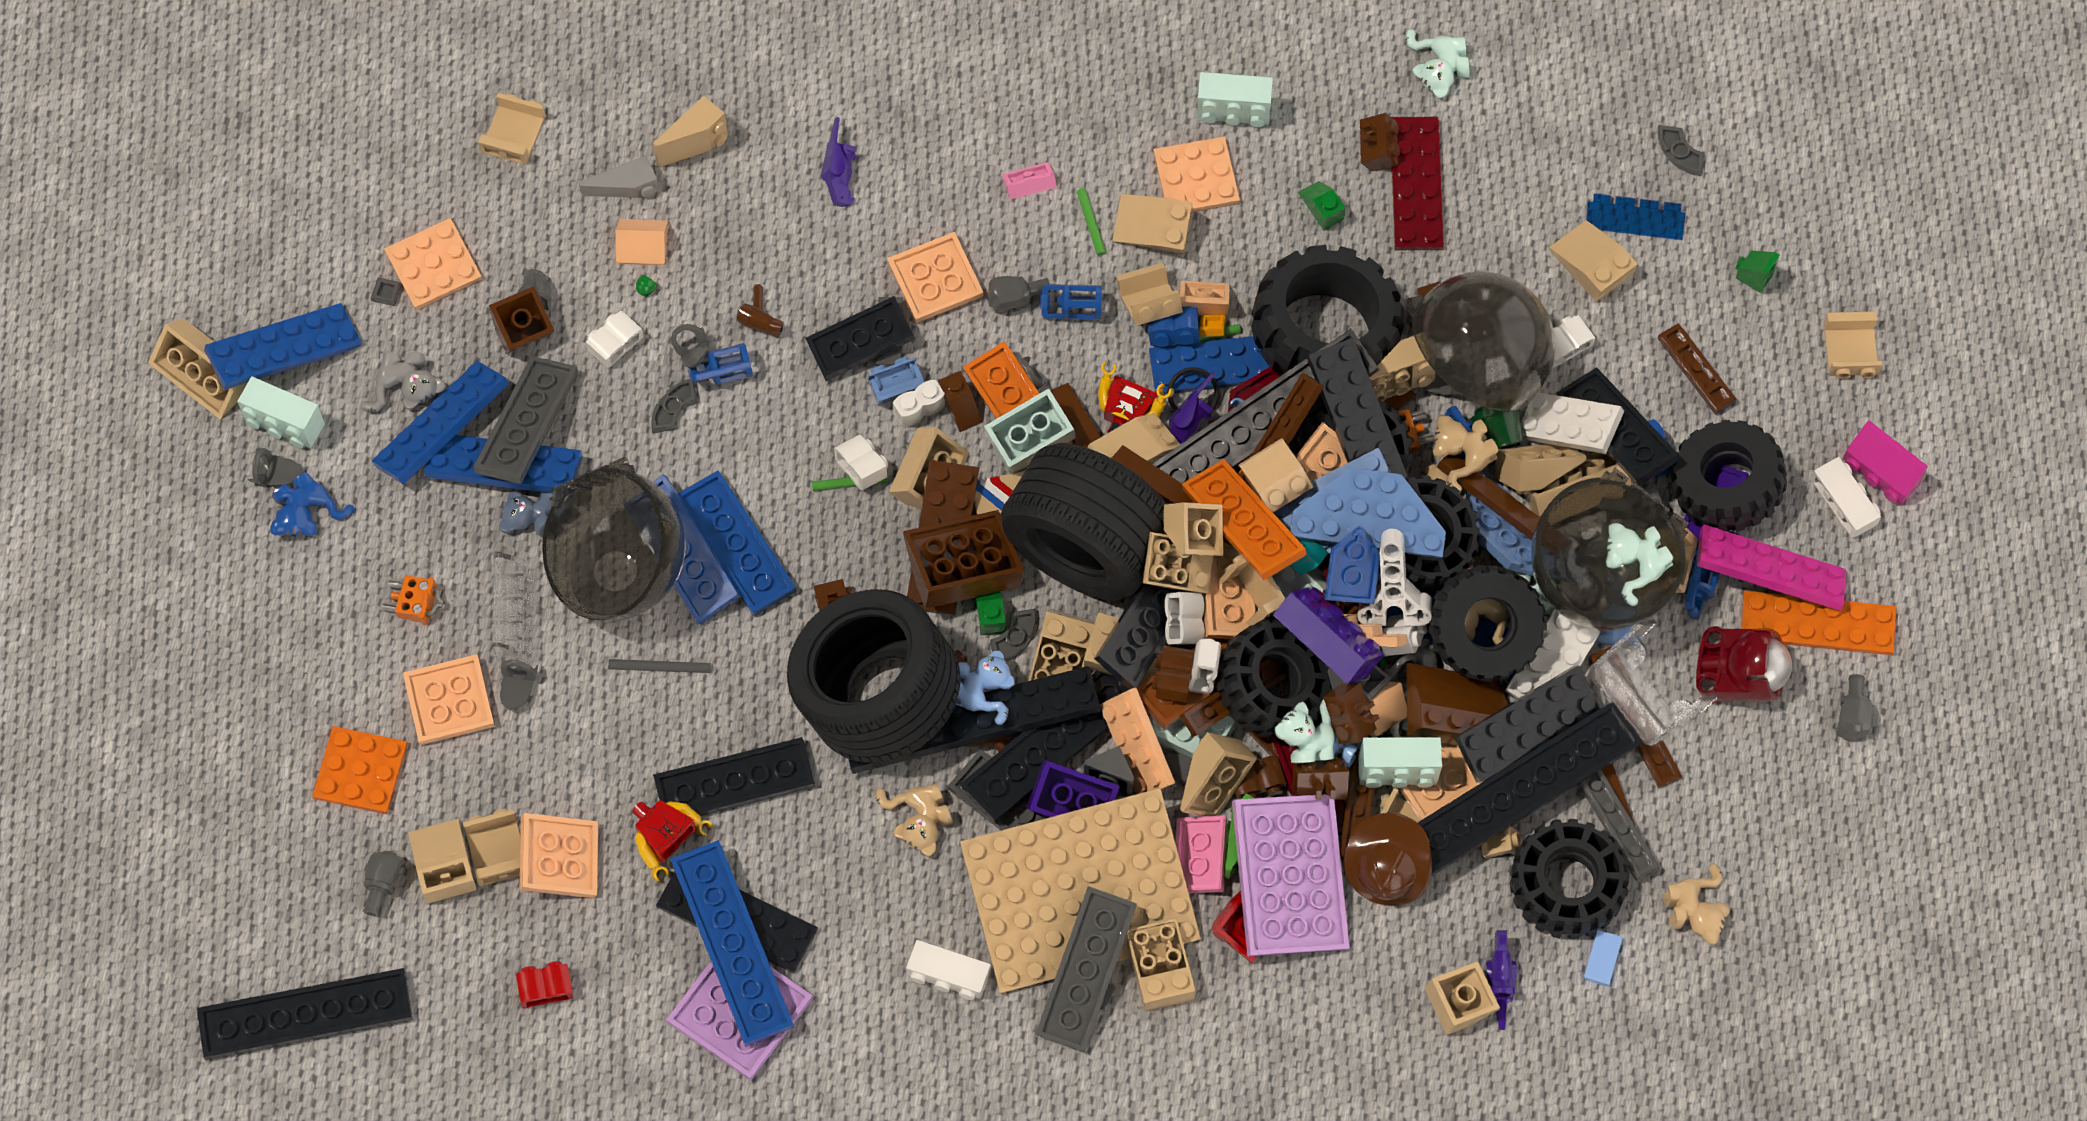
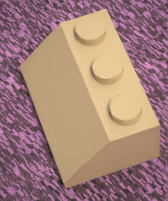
[889,427,969,510]

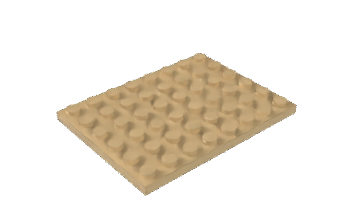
[960,788,1201,993]

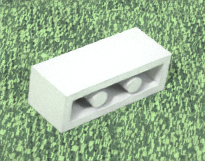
[1811,457,1881,539]
[906,940,991,1001]

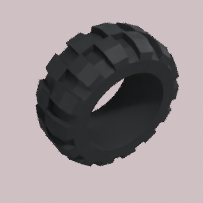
[1251,245,1405,373]

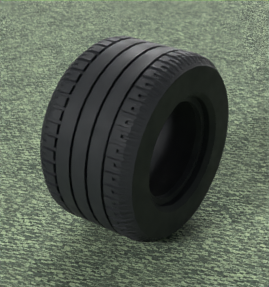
[1001,443,1167,600]
[787,589,961,763]

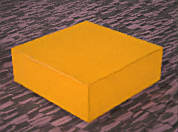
[1199,314,1226,337]

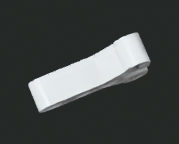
[1357,529,1433,626]

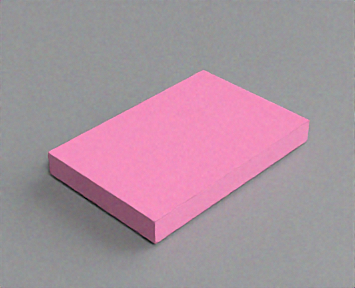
[1175,815,1228,893]

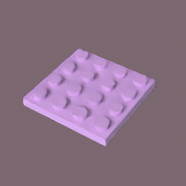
[666,961,813,1081]

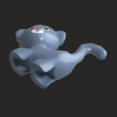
[499,491,570,538]

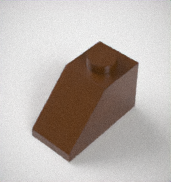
[938,370,982,432]

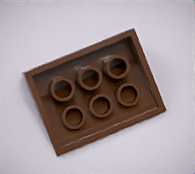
[903,510,1024,609]
[1407,663,1508,745]

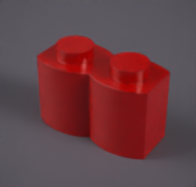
[516,961,574,1008]

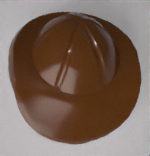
[1344,812,1432,906]

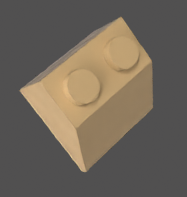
[1239,438,1313,512]
[1164,503,1223,556]
[1424,961,1500,1035]

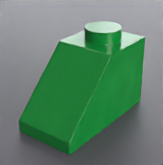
[1298,181,1346,231]
[1735,250,1780,293]
[975,592,1005,635]

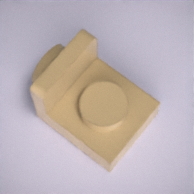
[1481,827,1522,858]

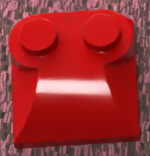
[1211,891,1257,963]

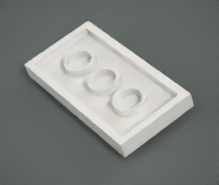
[1520,392,1624,454]
[1504,605,1600,699]

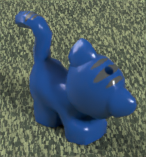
[270,472,355,537]

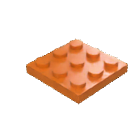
[312,726,408,815]

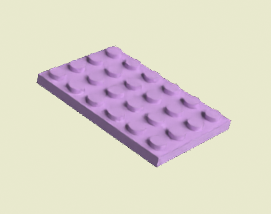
[1232,794,1350,956]

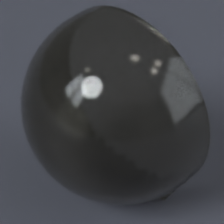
[1406,271,1555,411]
[542,457,686,621]
[1531,468,1689,630]

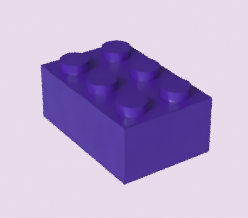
[1026,759,1119,817]

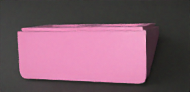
[1002,162,1057,200]

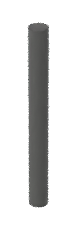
[608,659,711,673]

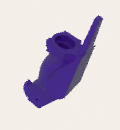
[821,117,857,207]
[1168,372,1215,444]
[1486,930,1517,1030]

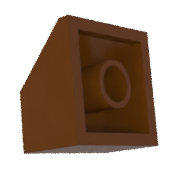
[489,286,554,354]

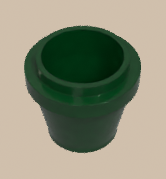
[1471,399,1523,449]

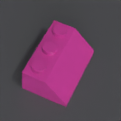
[1843,420,1928,505]

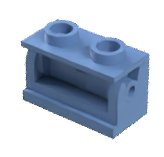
[867,356,924,405]

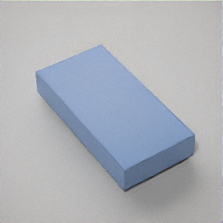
[1583,930,1623,987]

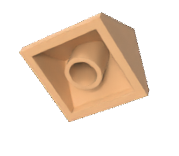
[616,219,668,265]
[1180,281,1229,318]
[1370,681,1407,738]

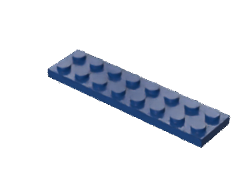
[670,840,794,1047]

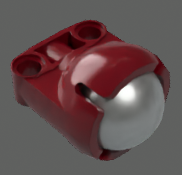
[1696,626,1792,704]

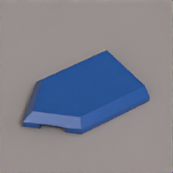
[1324,526,1380,604]

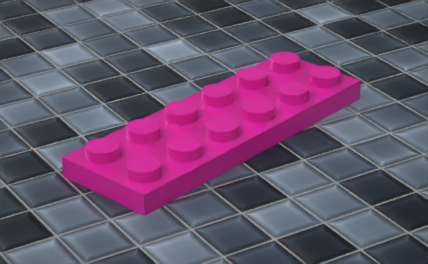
[1697,524,1846,610]

